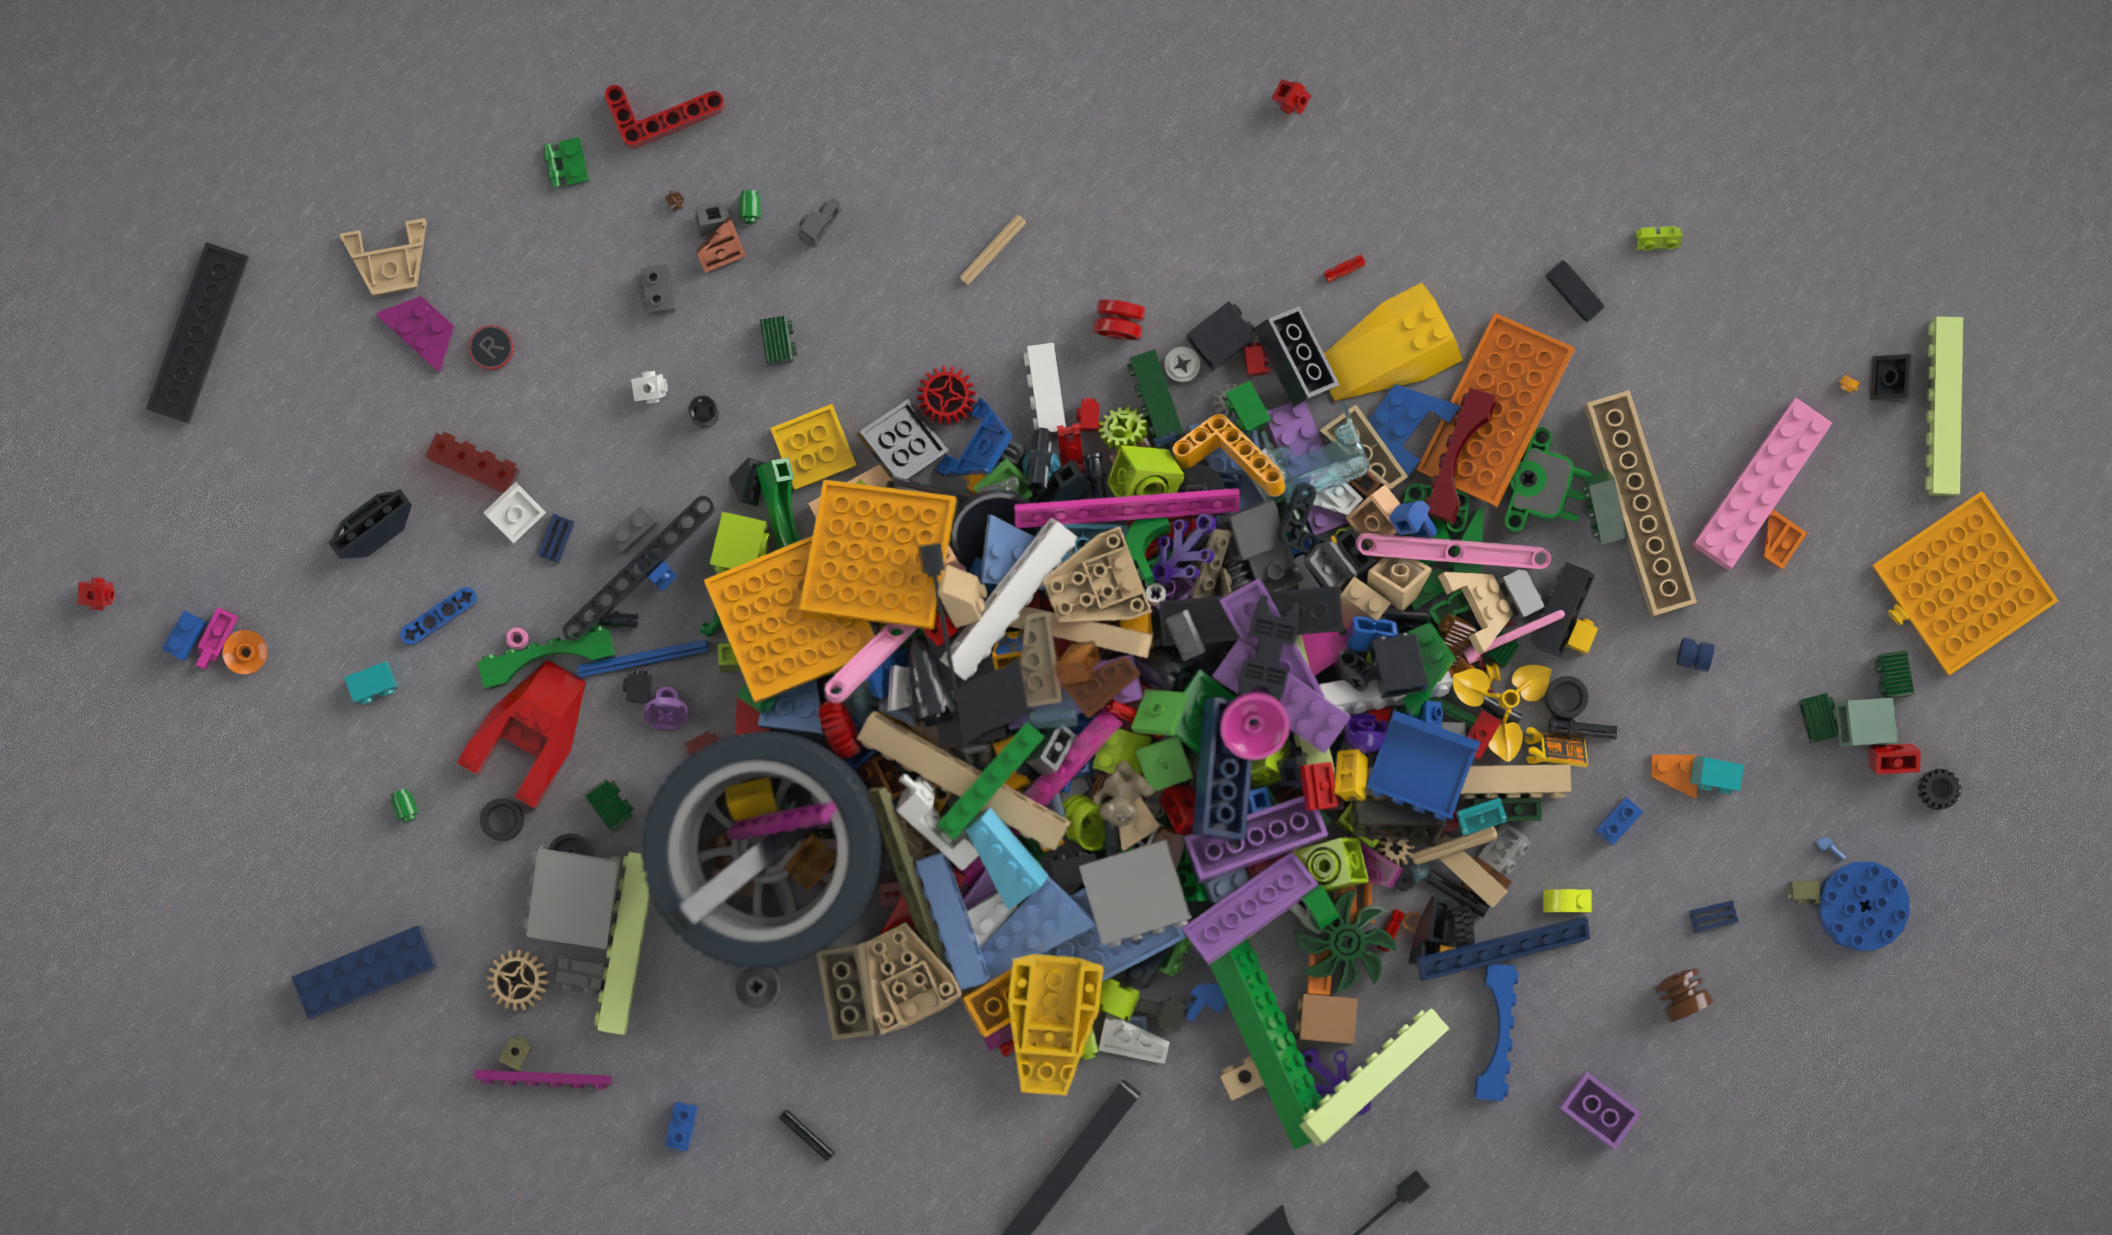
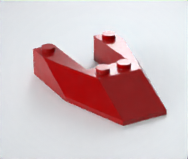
[456,660,586,809]

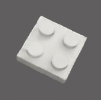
[483,482,546,543]

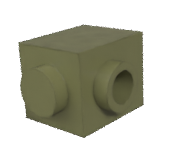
[498,1034,533,1071]

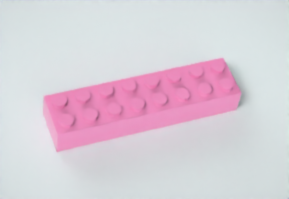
[1692,398,1832,570]

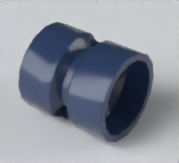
[1676,637,1714,672]

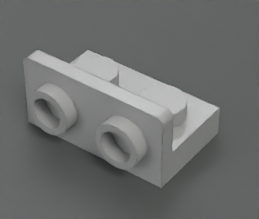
[1478,822,1530,876]

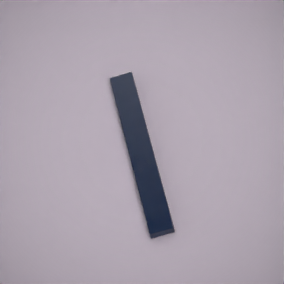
[1417,916,1590,981]

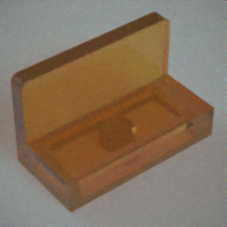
[784,834,838,890]

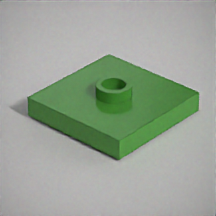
[1131,690,1188,736]
[1135,736,1193,792]

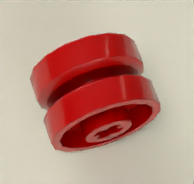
[1093,299,1146,341]

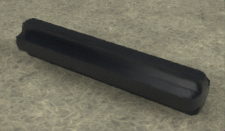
[779,1110,835,1161]

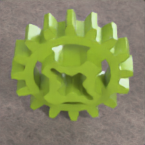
[1099,407,1148,451]

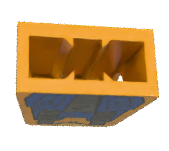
[992,628,1024,670]

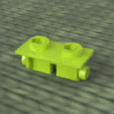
[1635,226,1683,251]

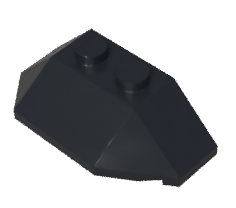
[329,489,412,559]

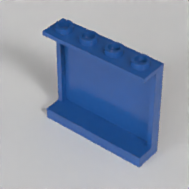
[1366,711,1480,821]

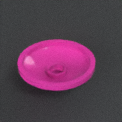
[1221,693,1289,760]

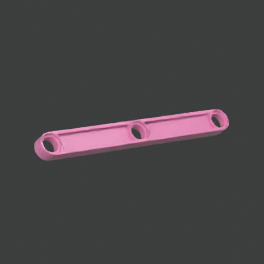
[1356,533,1551,569]
[826,564,966,703]

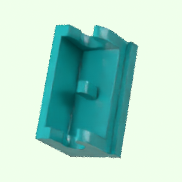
[1455,798,1507,836]

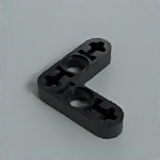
[1277,483,1335,554]

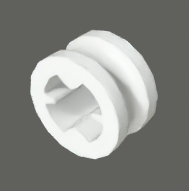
[1146,583,1166,606]

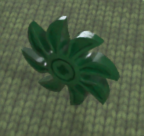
[1295,890,1396,993]

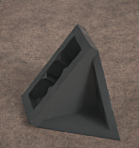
[948,741,994,772]

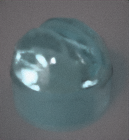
[1410,863,1429,882]

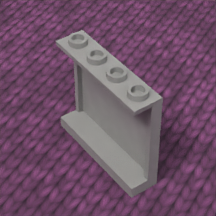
[1079,840,1192,947]
[524,845,621,949]

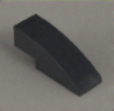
[1408,896,1451,966]

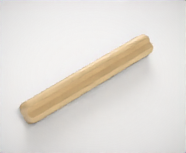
[960,215,1026,285]
[1412,827,1497,865]

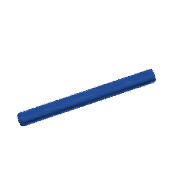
[577,639,709,678]

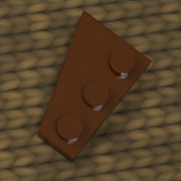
[1059,657,1141,718]

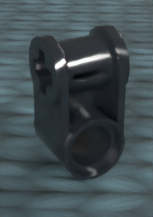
[1334,649,1376,692]

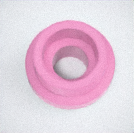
[506,628,529,650]

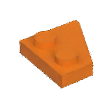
[1763,509,1807,570]
[1651,755,1697,798]

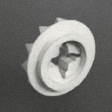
[1164,347,1200,383]

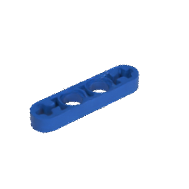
[400,587,477,645]

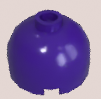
[1343,713,1388,755]

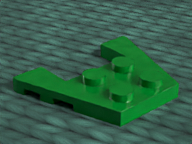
[1368,623,1456,717]

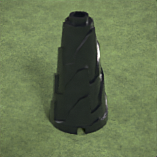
[906,637,958,728]
[1113,649,1198,693]

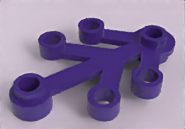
[1151,514,1216,585]
[1302,1048,1371,1115]

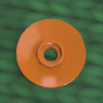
[222,630,268,675]

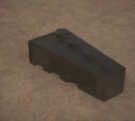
[1350,799,1446,847]

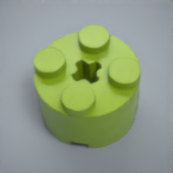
[1099,978,1140,1022]

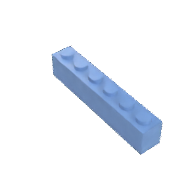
[915,851,990,990]

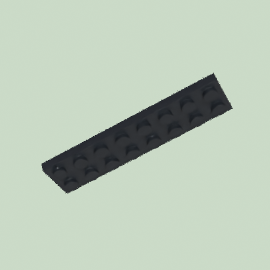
[146,242,249,424]
[1159,586,1344,646]

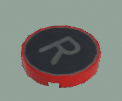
[469,325,514,370]

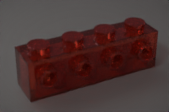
[425,432,520,493]

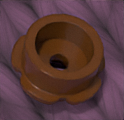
[665,190,685,211]

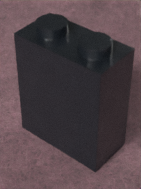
[1185,301,1257,372]
[1369,633,1429,699]

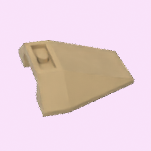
[1043,526,1152,622]
[866,923,962,1034]

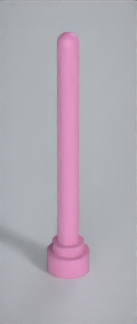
[1463,610,1565,664]

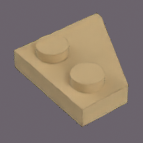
[1119,795,1160,851]

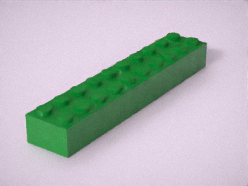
[1210,938,1322,1150]

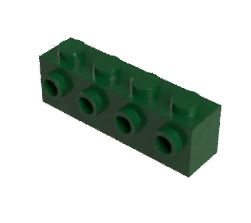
[1126,349,1184,440]

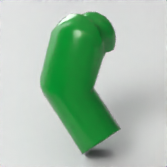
[700,610,722,637]

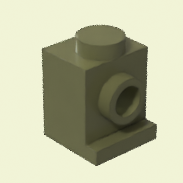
[1785,881,1820,904]

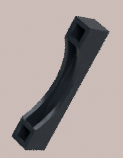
[1030,460,1091,504]

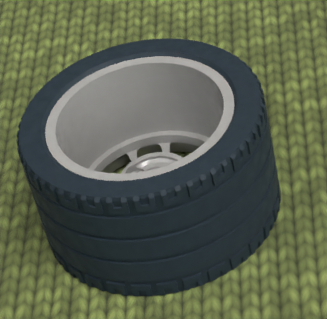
[641,731,885,969]

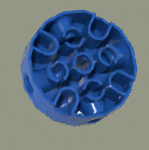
[1816,862,1910,951]

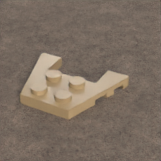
[340,218,427,296]
[1438,572,1513,654]

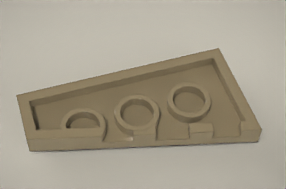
[1021,612,1062,707]

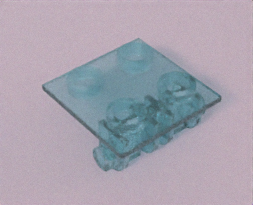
[823,681,874,723]
[1030,681,1078,729]

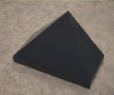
[729,458,765,506]

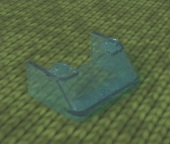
[1262,401,1369,500]

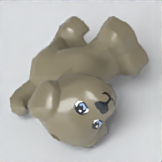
[1093,760,1155,827]

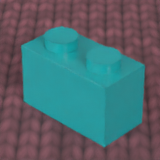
[344,661,399,706]
[1690,757,1744,795]

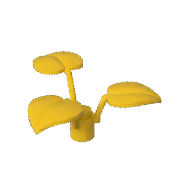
[1452,665,1552,762]

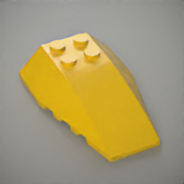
[1324,283,1463,402]
[1008,954,1104,1095]

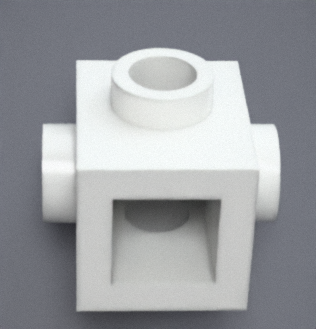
[631,371,668,404]

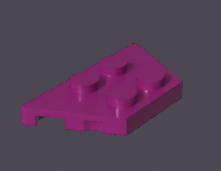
[376,296,454,373]

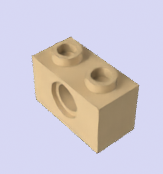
[1219,1056,1264,1101]

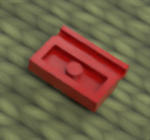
[1300,762,1338,811]

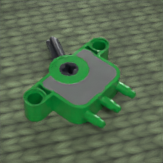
[1505,427,1593,535]

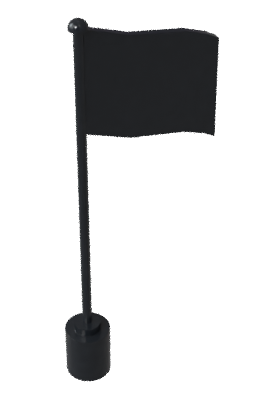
[918,542,1029,748]
[1247,1170,1430,1235]

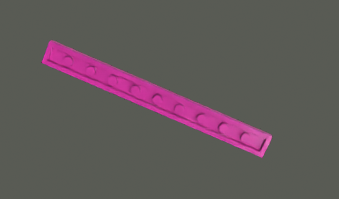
[1015,488,1240,528]
[955,708,1123,886]

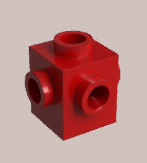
[1271,79,1311,115]
[78,577,115,610]
[923,606,961,646]

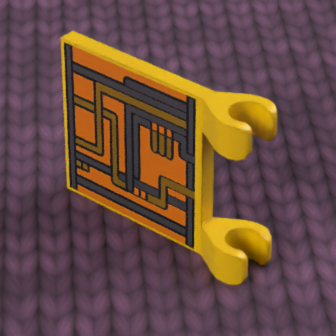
[1524,727,1588,767]

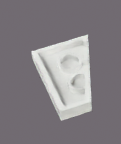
[1099,1013,1169,1064]

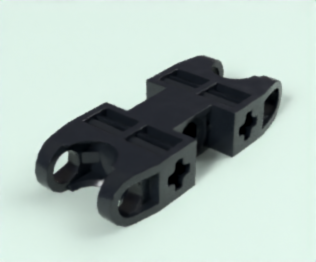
[1238,594,1299,703]

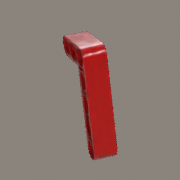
[604,85,725,149]

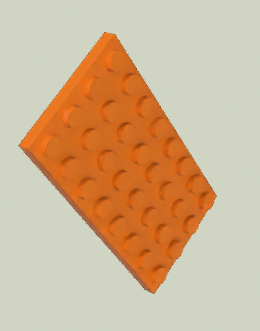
[1416,313,1575,507]

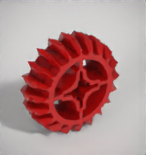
[916,365,976,426]
[818,701,861,759]

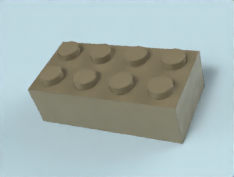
[816,941,880,1041]

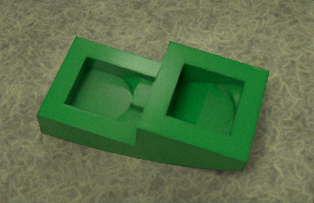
[1301,884,1339,929]

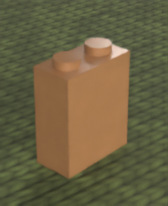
[1295,994,1358,1044]

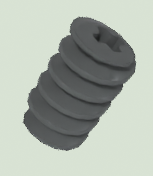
[1221,554,1252,592]

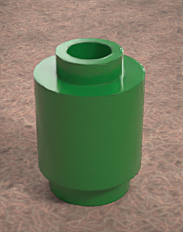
[738,190,761,224]
[390,788,419,823]

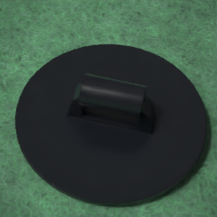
[1177,465,1225,518]

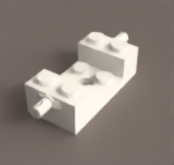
[897,774,979,871]

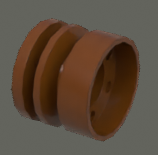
[1654,968,1714,1022]

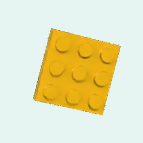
[770,404,857,491]

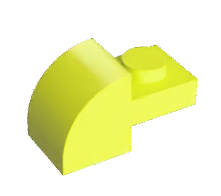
[1543,889,1592,912]

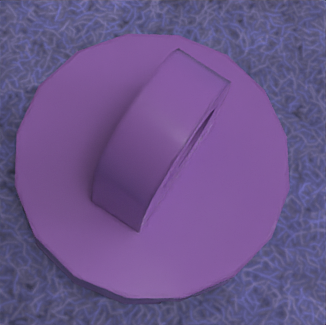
[644,687,688,730]

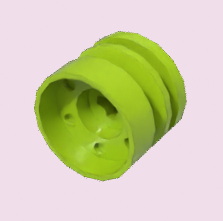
[1062,793,1105,850]

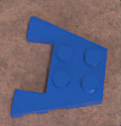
[1368,385,1461,477]
[935,398,1012,476]

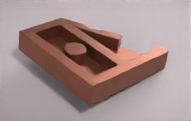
[696,217,746,272]

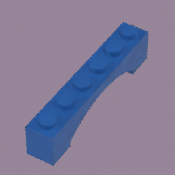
[1474,964,1519,1101]

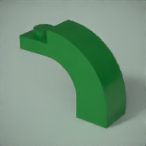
[1125,517,1171,587]

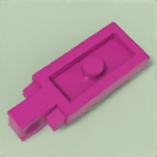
[196,607,239,670]

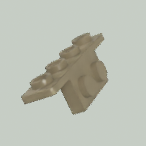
[1191,529,1232,598]

